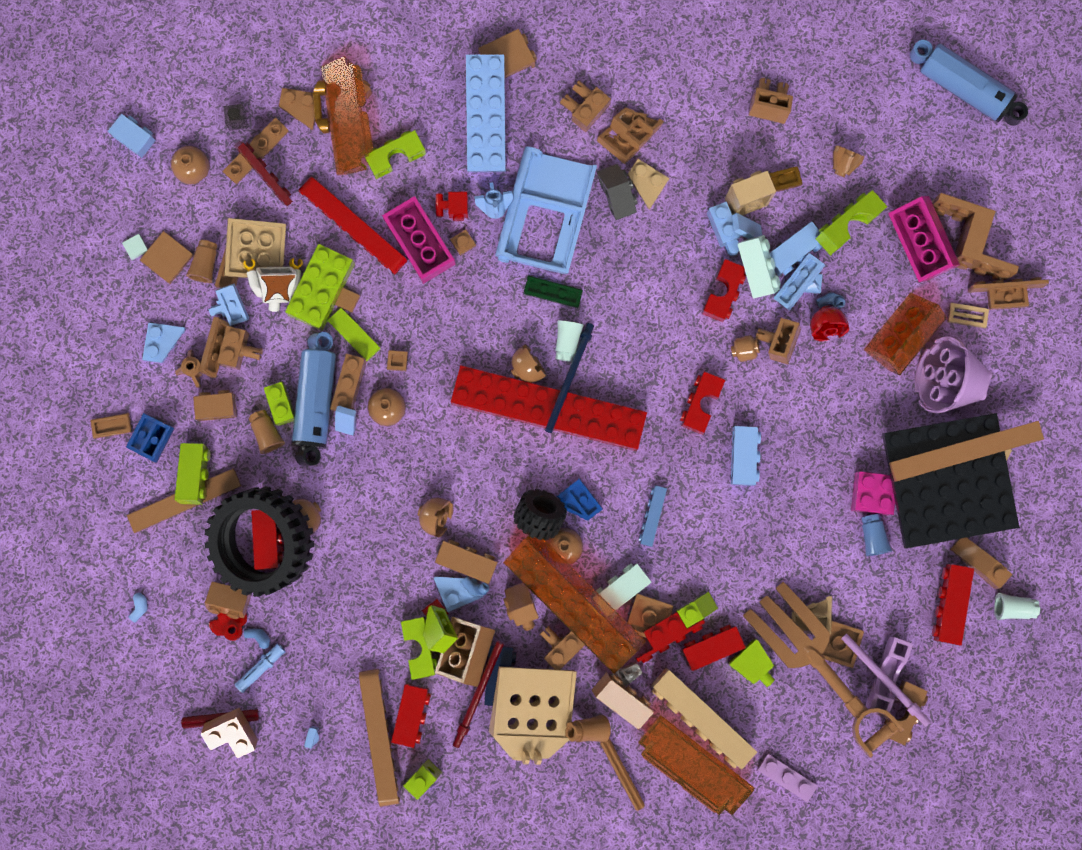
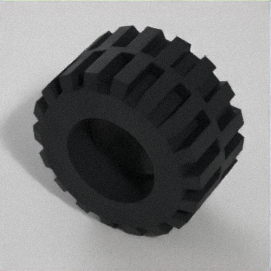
[513,489,567,540]

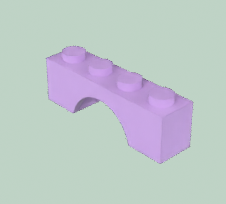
[866,636,913,718]

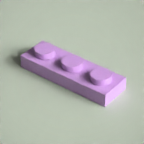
[757,753,818,803]

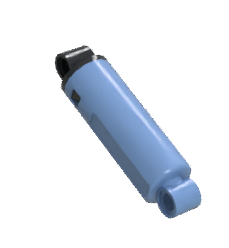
[910,40,1028,126]
[291,332,336,466]

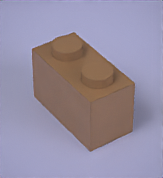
[193,390,237,421]
[205,582,251,619]

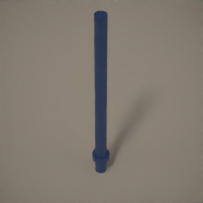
[545,323,594,433]

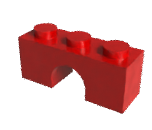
[702,259,746,322]
[680,371,725,435]

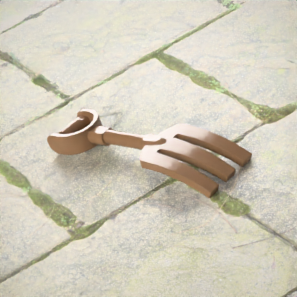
[743,582,904,758]

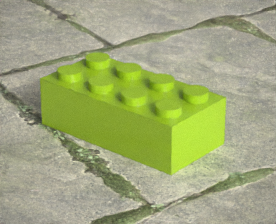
[285,244,355,331]

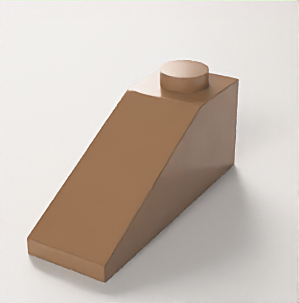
[950,538,1013,589]

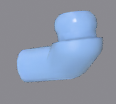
[128,593,148,623]

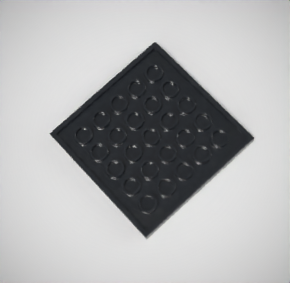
[882,413,1020,549]

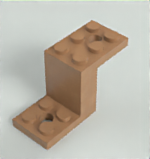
[932,193,1019,281]

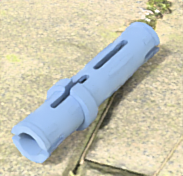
[235,643,286,693]

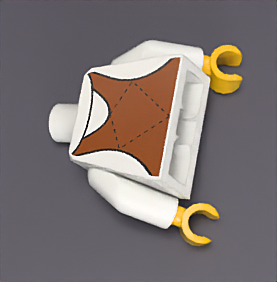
[243,258,303,312]

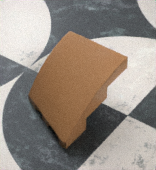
[597,107,664,164]

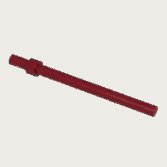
[453,641,504,748]

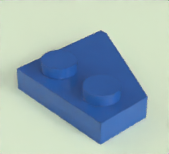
[556,479,603,521]

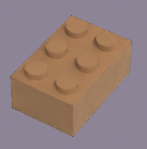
[435,617,495,687]

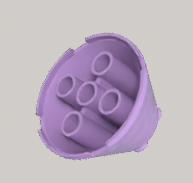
[915,336,992,413]

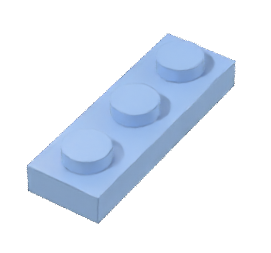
[774,253,825,311]

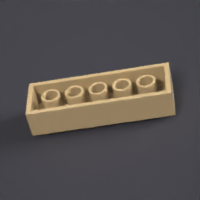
[651,668,757,770]

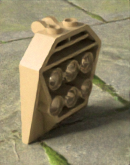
[489,667,577,765]

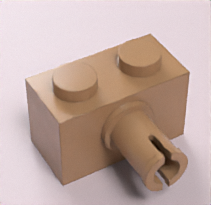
[756,318,801,365]
[217,326,263,370]
[503,582,539,631]
[540,626,585,670]

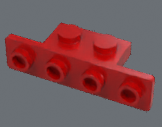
[636,612,705,663]

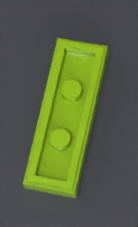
[327,308,381,362]

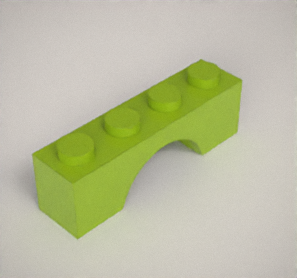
[816,190,888,256]

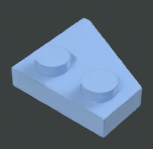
[142,323,186,363]
[434,577,484,612]

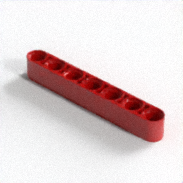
[298,176,407,275]

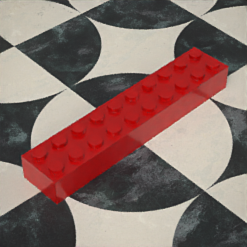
[451,365,647,451]

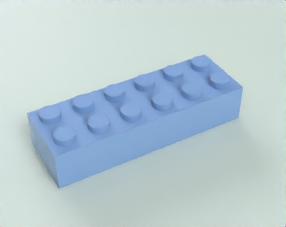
[466,55,506,172]

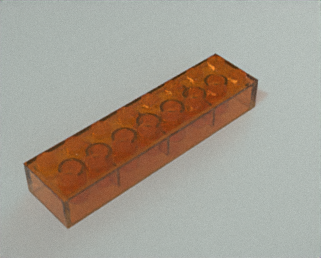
[503,535,646,674]

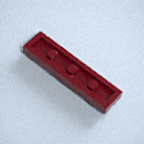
[234,141,293,206]

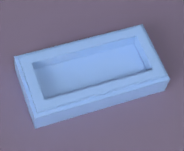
[732,213,762,239]
[335,406,356,436]

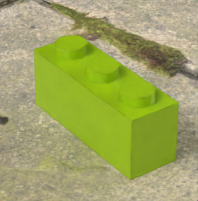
[174,443,211,505]

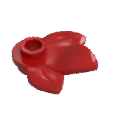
[209,613,247,641]

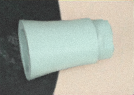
[555,320,584,362]
[994,593,1040,620]

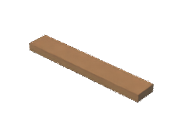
[127,468,242,533]

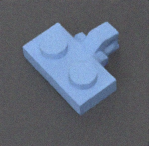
[208,283,249,326]

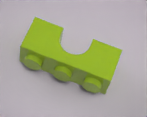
[364,130,426,179]
[401,617,438,680]

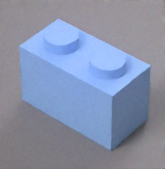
[108,114,156,158]

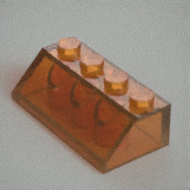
[864,293,947,376]

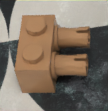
[748,78,793,124]
[560,80,611,132]

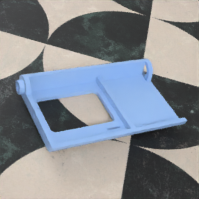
[495,147,597,274]

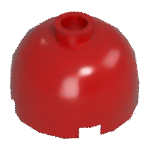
[810,306,849,341]

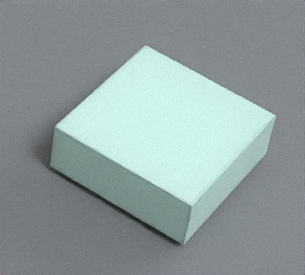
[122,234,148,260]

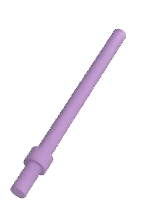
[841,634,931,727]

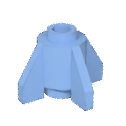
[474,182,513,219]

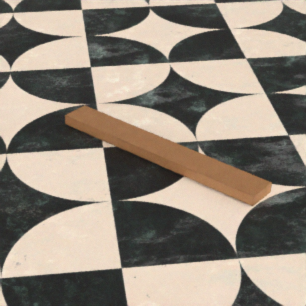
[889,421,1044,482]

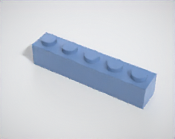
[638,485,667,547]

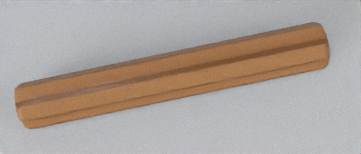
[600,739,645,811]

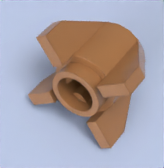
[832,145,865,178]
[175,350,203,388]

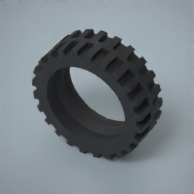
[204,487,314,597]

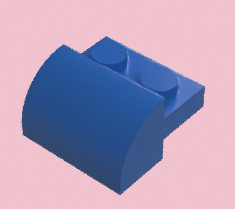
[126,413,175,463]

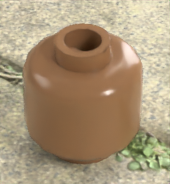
[731,335,760,362]

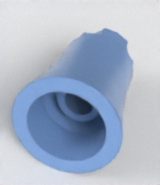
[861,514,892,557]

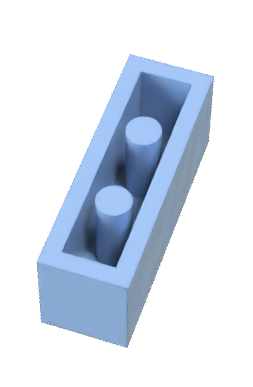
[770,221,822,276]
[731,426,761,486]

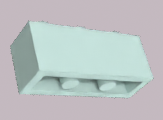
[738,235,780,299]
[591,564,651,618]

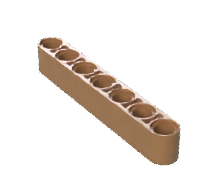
[359,669,400,807]

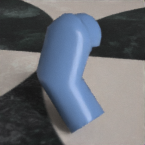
[460,576,489,596]
[244,629,270,649]

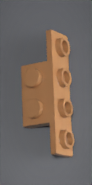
[222,117,289,184]
[968,277,1049,310]

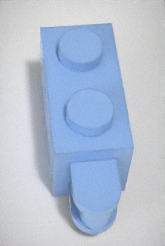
[707,202,741,256]

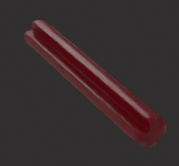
[181,709,259,729]

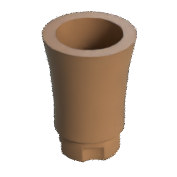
[186,240,218,283]
[248,410,285,454]
[565,715,611,742]

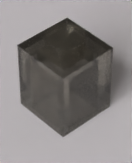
[224,104,248,131]

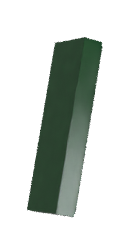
[523,275,583,309]

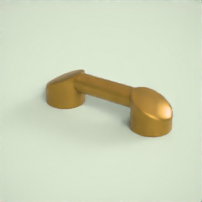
[313,80,330,134]

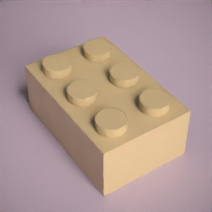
[725,171,776,216]

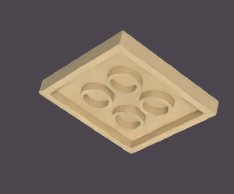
[224,218,286,278]

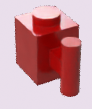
[435,192,468,221]

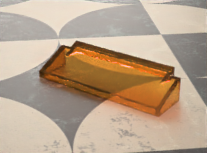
[321,56,373,176]
[638,715,755,815]

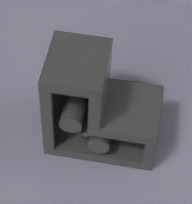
[597,164,638,220]

